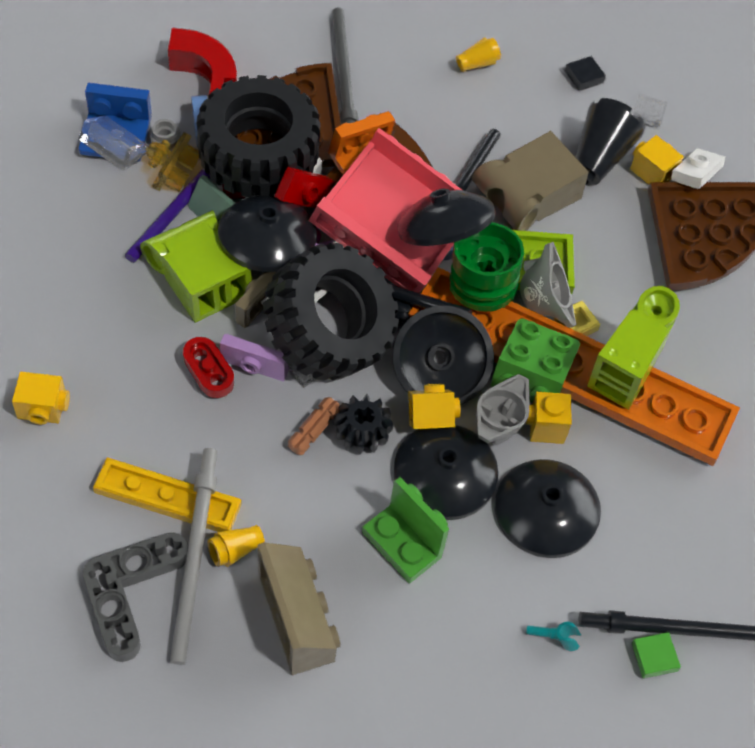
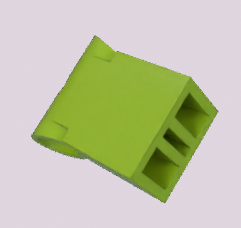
[140,210,252,323]
[587,286,680,410]

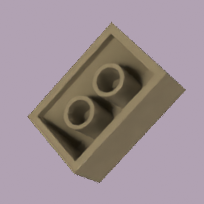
[258,542,341,675]

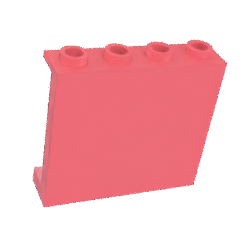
[309,128,462,293]

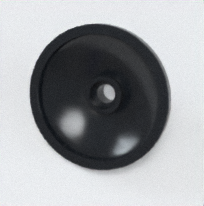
[397,189,496,246]
[218,195,317,272]
[392,306,494,405]
[393,425,498,520]
[495,459,601,558]

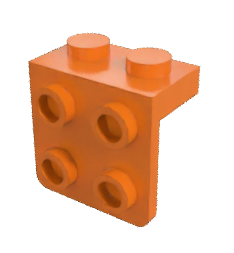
[328,111,395,175]

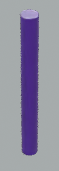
[125,169,210,263]

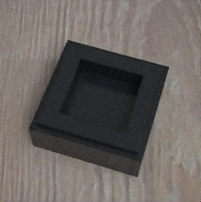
[565,56,606,91]

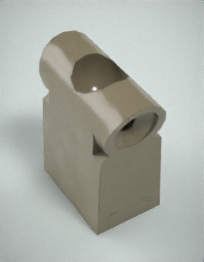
[472,131,589,231]

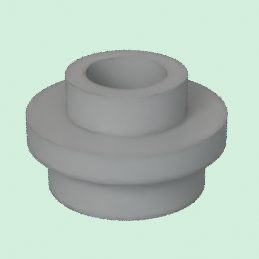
[149,119,181,148]

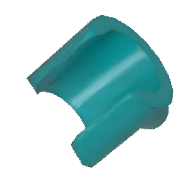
[526,621,581,651]

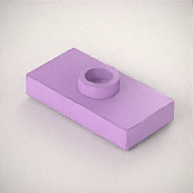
[220,334,288,382]

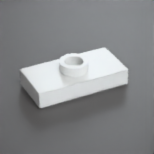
[671,148,725,189]

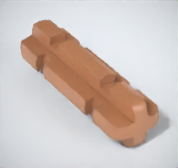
[288,397,340,456]

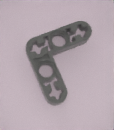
[83,532,188,662]

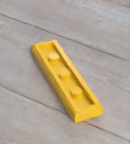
[93,457,242,532]

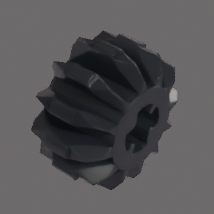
[334,394,393,454]

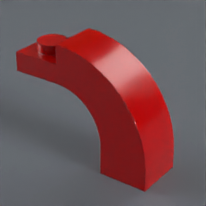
[168,28,237,94]

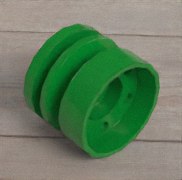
[449,222,524,311]

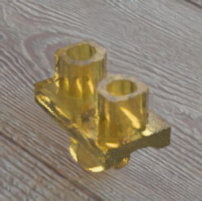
[146,132,200,192]

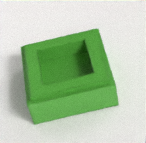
[631,632,681,679]

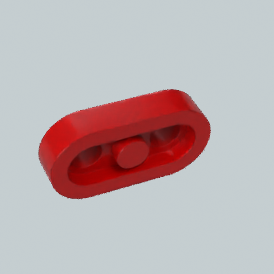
[183,337,234,398]

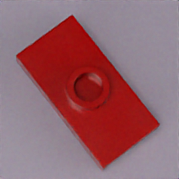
[275,167,335,208]

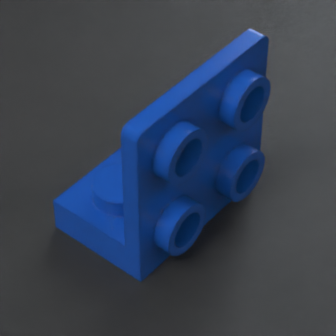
[79,83,152,162]

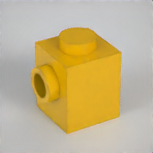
[630,135,684,184]
[12,371,70,425]
[408,384,461,429]
[526,392,572,444]

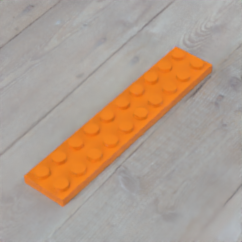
[408,267,740,466]

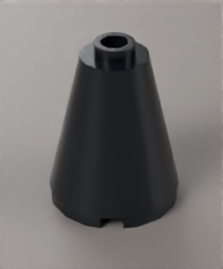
[576,98,646,186]

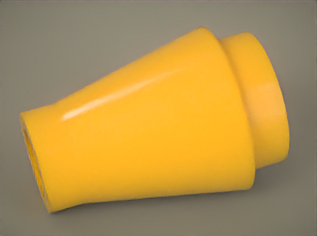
[456,37,501,72]
[207,525,265,567]

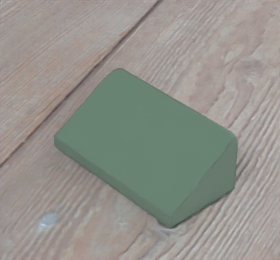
[188,175,235,224]

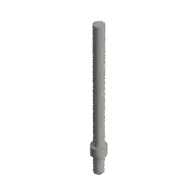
[170,448,218,665]

